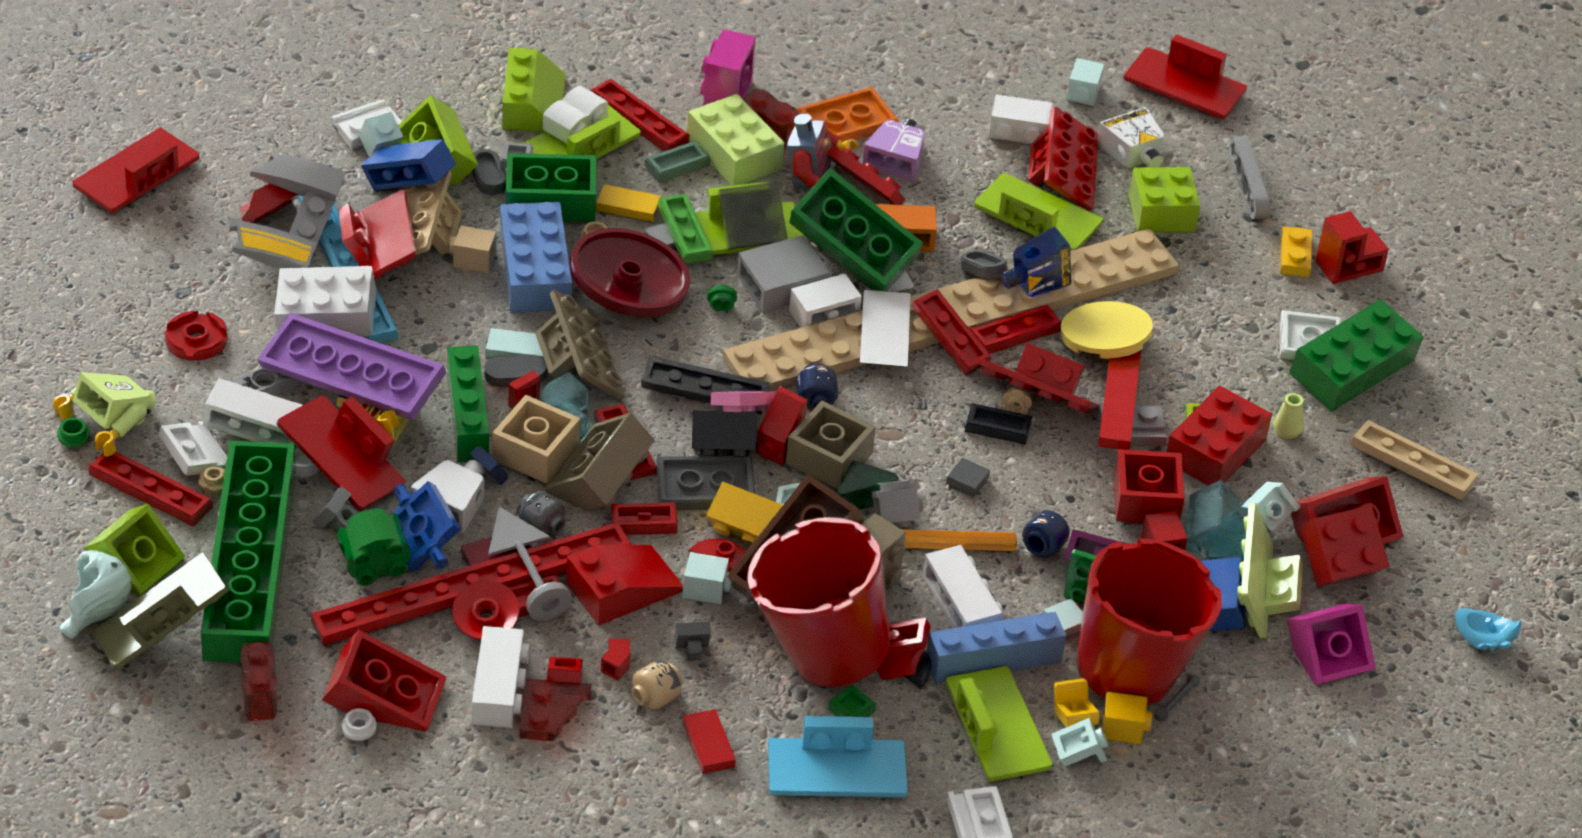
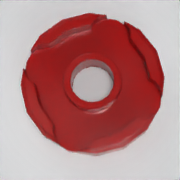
[165,311,227,361]

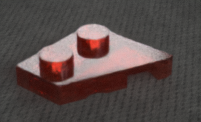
[519,679,592,742]

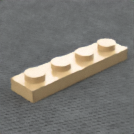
[1351,420,1478,500]

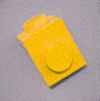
[1054,678,1099,727]

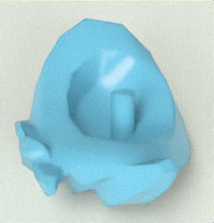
[1455,608,1522,652]

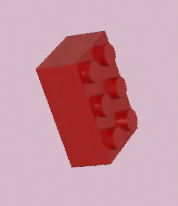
[1166,385,1272,491]

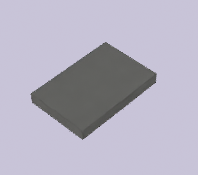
[656,456,755,510]

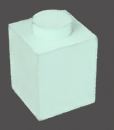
[1067,58,1104,106]
[359,112,403,157]
[682,552,732,604]

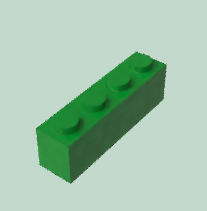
[447,345,489,462]

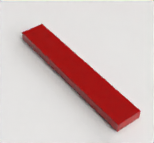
[1098,350,1141,450]

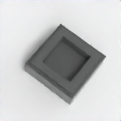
[946,458,990,497]

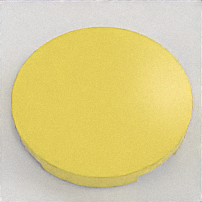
[1061,301,1153,359]

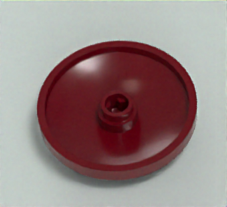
[569,228,690,317]

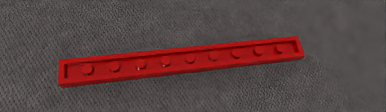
[311,522,631,645]

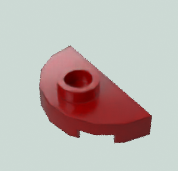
[689,538,746,572]

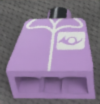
[863,119,925,182]

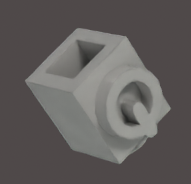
[872,480,924,528]

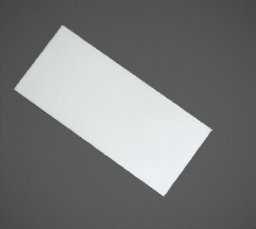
[860,290,911,367]

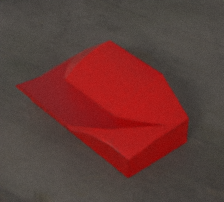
[239,183,299,224]
[877,617,931,680]

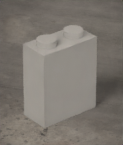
[737,235,832,313]

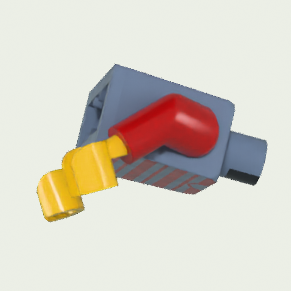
[787,114,858,189]

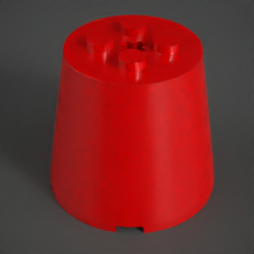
[748,518,891,687]
[1076,538,1222,706]

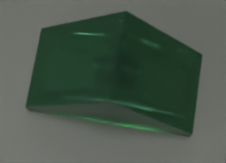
[838,460,898,510]

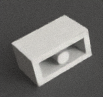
[989,94,1052,144]
[789,273,862,328]

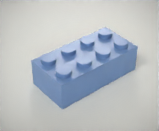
[500,202,572,313]

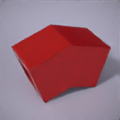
[601,638,630,681]

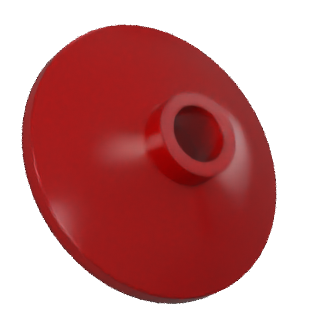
[452,580,519,640]

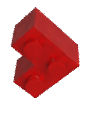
[1315,211,1389,284]

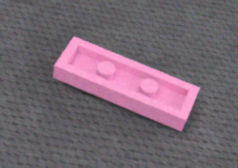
[711,391,776,412]

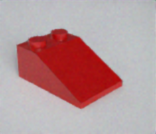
[566,545,683,626]
[322,629,447,732]

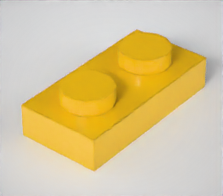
[1280,226,1312,277]

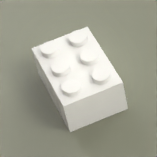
[274,266,377,337]

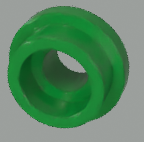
[707,284,737,311]
[57,418,90,447]

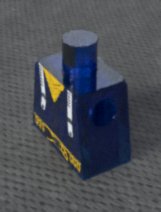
[1001,227,1072,297]

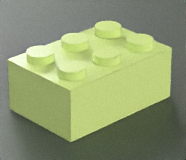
[687,94,784,186]

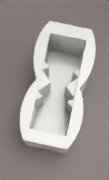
[543,86,608,144]

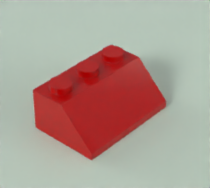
[1291,476,1404,545]

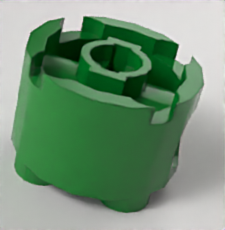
[337,509,411,586]

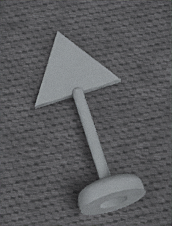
[488,507,572,621]

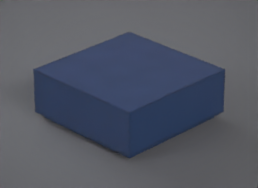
[470,446,509,485]

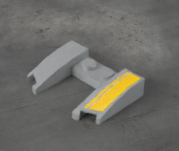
[228,153,346,269]

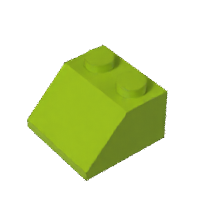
[83,504,186,596]

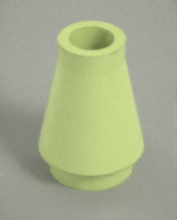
[1273,393,1304,439]

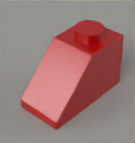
[756,386,807,466]

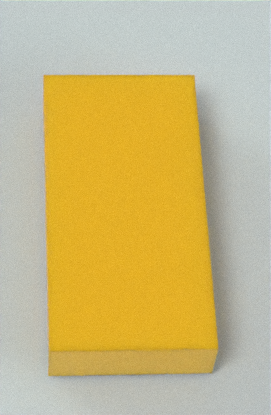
[596,184,661,222]

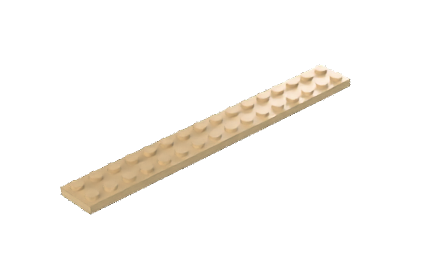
[723,228,1179,392]

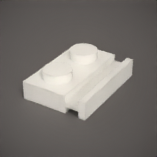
[332,99,402,149]
[158,421,227,476]
[947,786,1013,838]

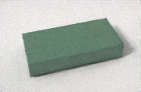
[645,141,710,183]

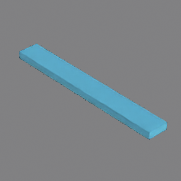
[297,195,398,343]

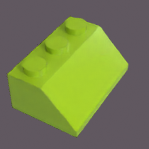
[502,48,566,132]
[398,95,478,186]

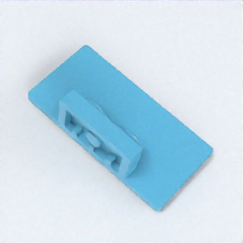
[768,716,908,797]

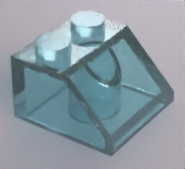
[1186,480,1247,562]

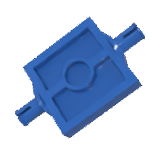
[393,481,461,572]

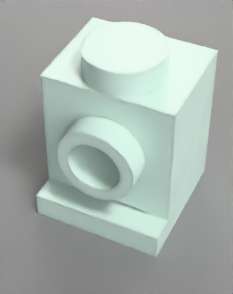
[1241,482,1300,532]

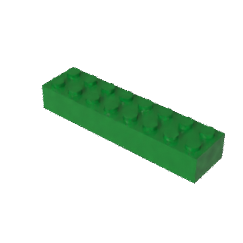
[201,441,296,664]

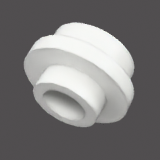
[342,708,376,741]

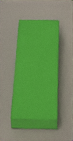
[658,194,713,264]

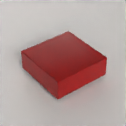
[508,370,540,410]
[547,656,583,683]

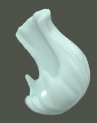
[59,550,132,639]

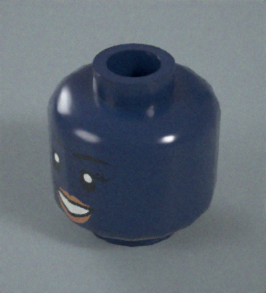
[796,363,839,410]
[1022,510,1070,558]

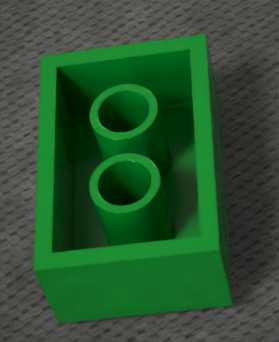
[506,153,596,222]

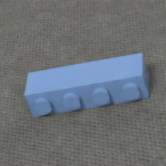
[927,611,1066,683]

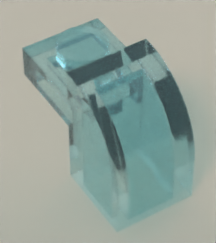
[542,372,588,441]

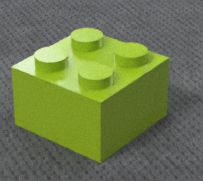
[1128,167,1200,233]

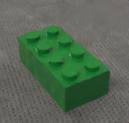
[789,168,923,292]
[1289,299,1424,412]

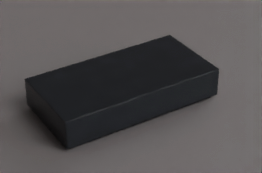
[964,403,1032,445]

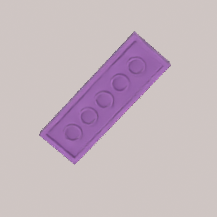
[257,313,447,420]

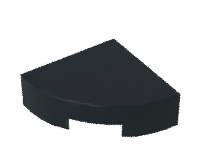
[905,650,931,689]

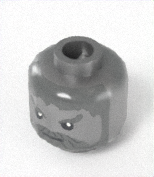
[517,491,566,536]

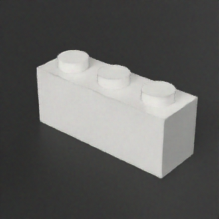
[203,378,303,449]
[922,545,1004,628]
[472,626,529,728]

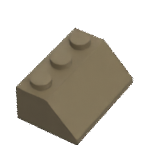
[544,413,654,511]

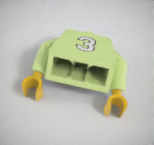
[53,372,156,457]

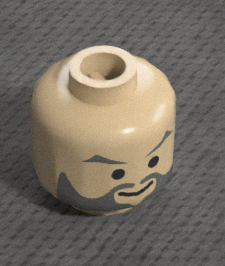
[631,660,683,710]

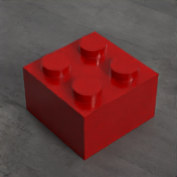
[1113,449,1185,523]
[1299,505,1390,588]

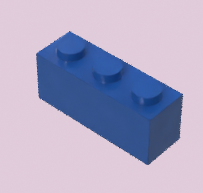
[361,139,456,190]

